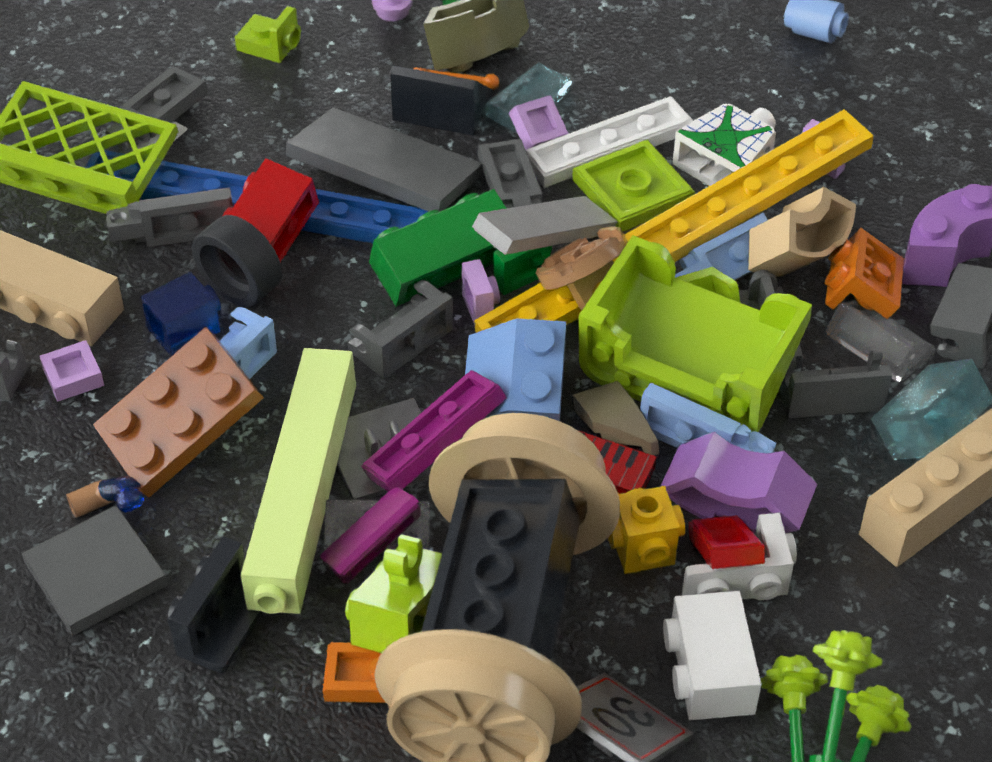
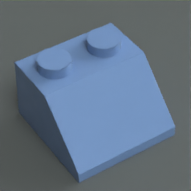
[465,318,566,421]

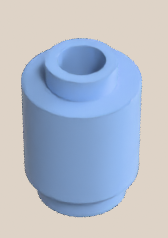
[784,0,849,43]

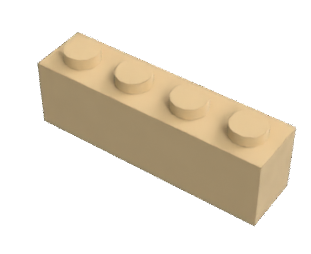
[0,230,124,346]
[859,408,992,568]

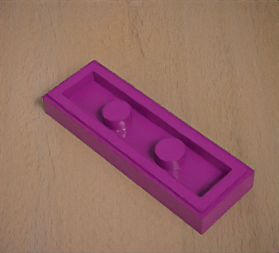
[361,370,507,492]

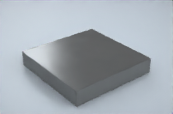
[22,505,168,636]

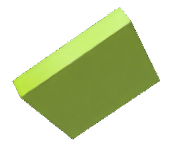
[572,140,695,232]

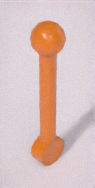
[414,67,499,90]

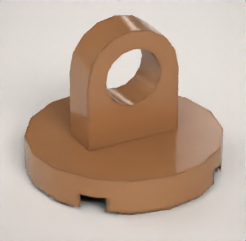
[536,226,628,310]

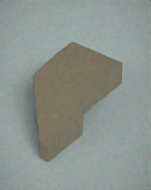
[573,381,659,456]

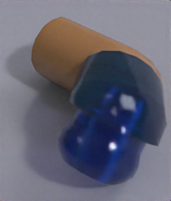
[66,476,144,518]

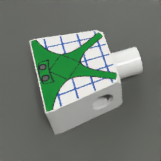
[672,104,776,186]

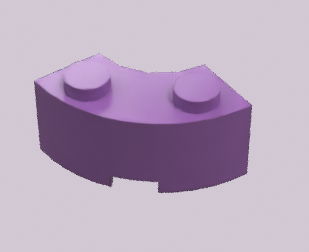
[902,184,992,287]
[660,432,817,534]

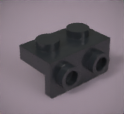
[167,536,263,673]

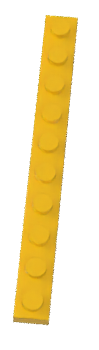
[474,109,874,333]

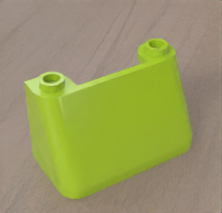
[579,235,812,432]

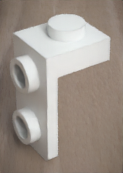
[682,513,797,600]

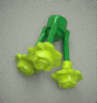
[760,630,911,762]

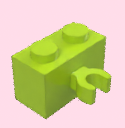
[345,534,442,653]

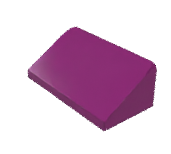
[320,487,421,584]

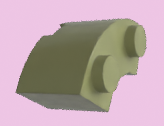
[423,0,530,72]

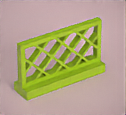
[0,81,179,214]

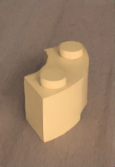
[748,187,856,276]

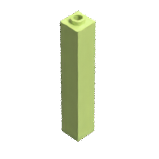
[241,348,356,614]

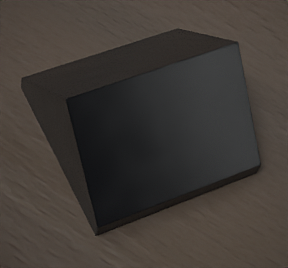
[390,65,492,136]

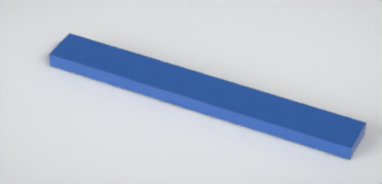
[84,150,428,244]

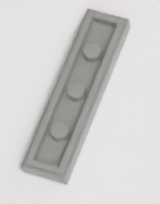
[472,196,617,255]

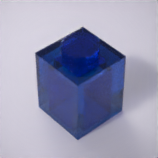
[141,272,221,356]

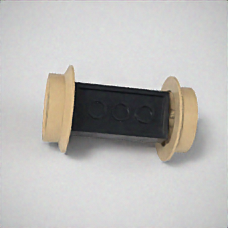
[375,413,620,762]

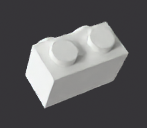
[663,591,761,720]

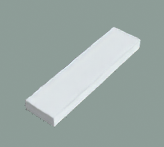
[526,96,693,188]

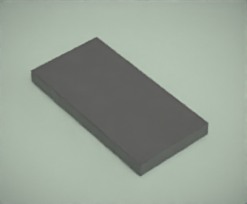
[286,107,483,212]

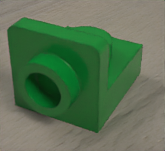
[494,246,553,295]

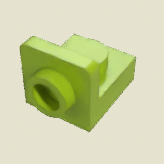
[235,6,301,63]

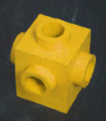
[608,486,685,574]

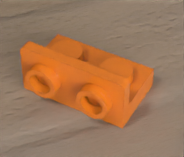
[825,228,904,319]

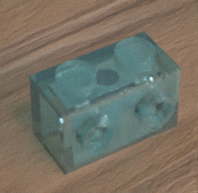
[871,359,992,461]

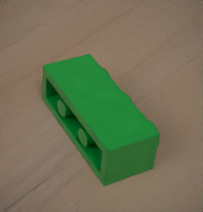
[369,189,507,306]

